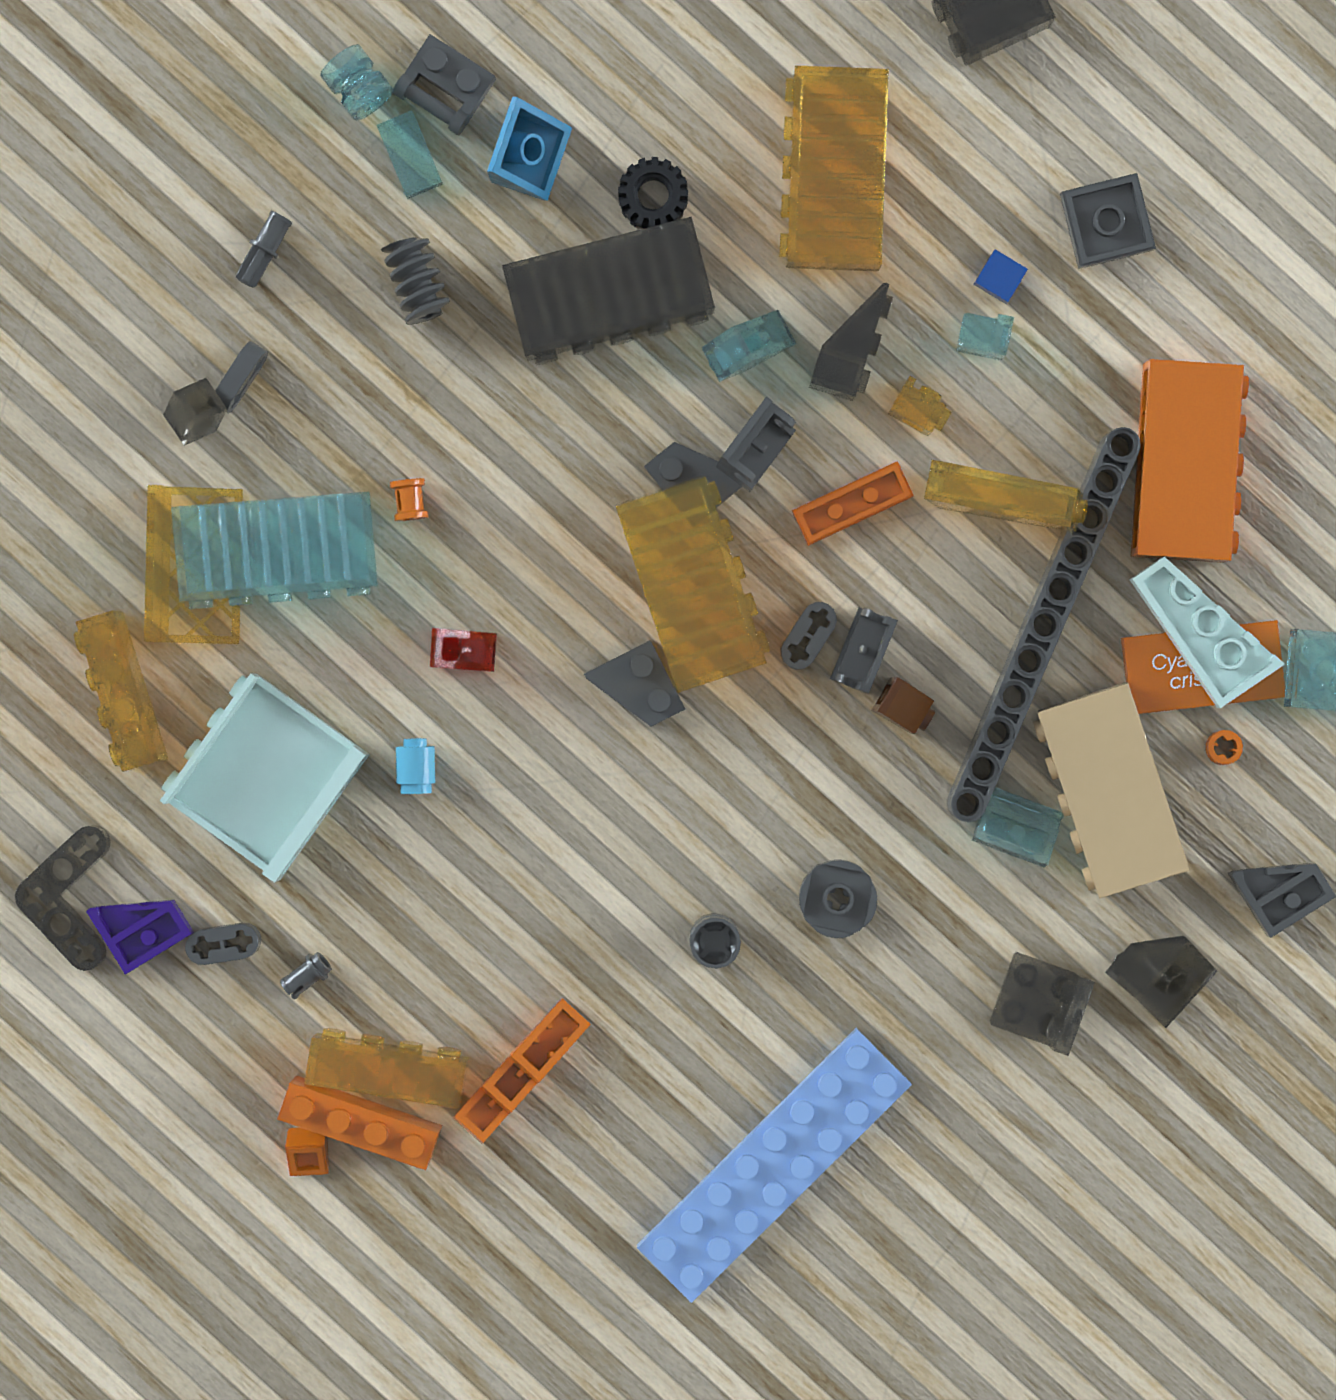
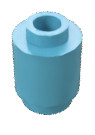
[396,738,435,794]

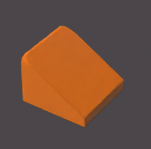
[285,1127,329,1176]

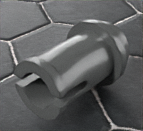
[280,952,332,999]

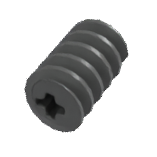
[381,237,450,325]

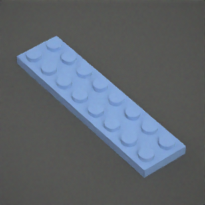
[637,1028,912,1303]

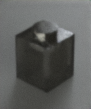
[163,378,227,446]

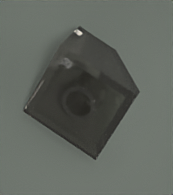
[1105,936,1218,1028]

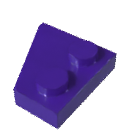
[86,900,194,975]

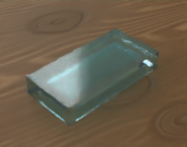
[377,110,443,199]

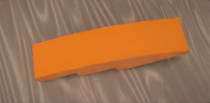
[453,998,591,1144]

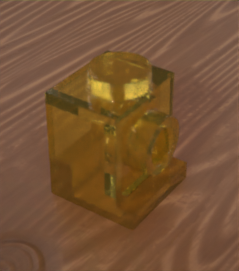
[888,376,952,436]

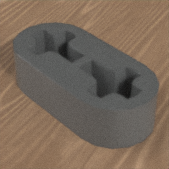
[211,341,268,413]
[780,602,837,669]
[185,923,261,965]

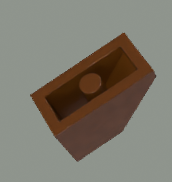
[871,677,935,734]

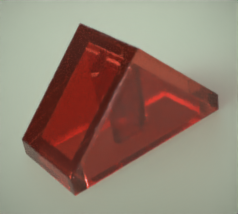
[430,628,497,672]

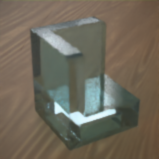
[956,313,1014,360]

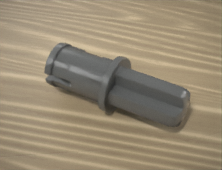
[236,210,292,288]

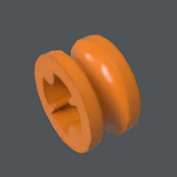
[1205,730,1243,765]

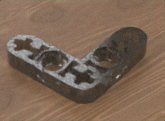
[15,825,111,971]

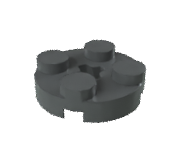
[799,859,877,938]

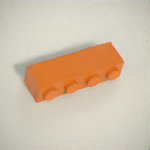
[277,1076,443,1170]

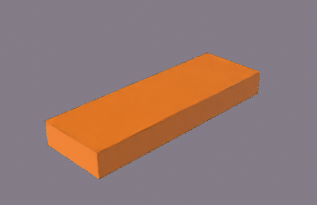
[792,461,914,546]

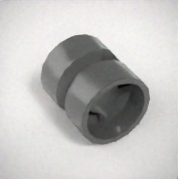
[689,913,741,969]

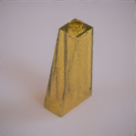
[924,460,1088,532]

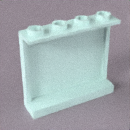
[160,673,370,883]

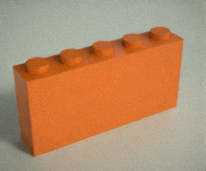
[1131,359,1249,563]

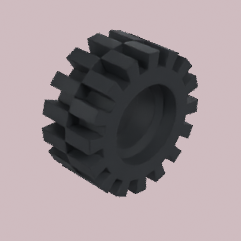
[618,157,688,232]

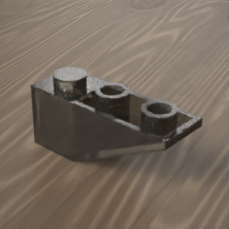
[808,283,893,401]

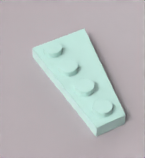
[1129,557,1285,708]

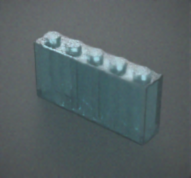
[171,492,378,609]

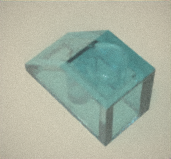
[702,310,796,382]

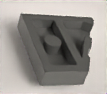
[644,442,742,527]
[584,640,685,727]
[1228,863,1336,938]

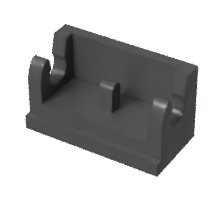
[716,396,796,492]
[830,607,898,693]

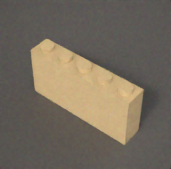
[1033,682,1190,899]

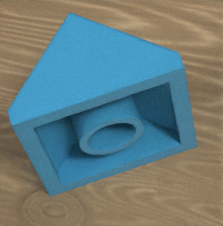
[487,97,572,201]

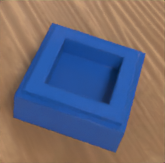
[973,249,1028,304]

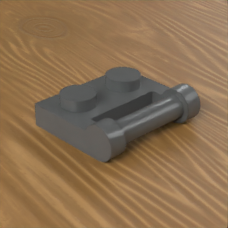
[392,34,496,136]

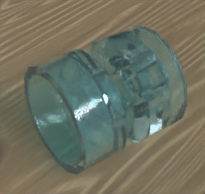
[320,44,394,121]

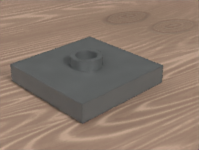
[1060,173,1156,269]

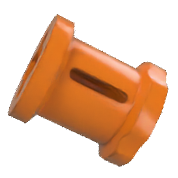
[390,478,429,521]

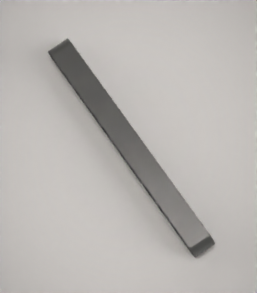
[947,427,1141,822]

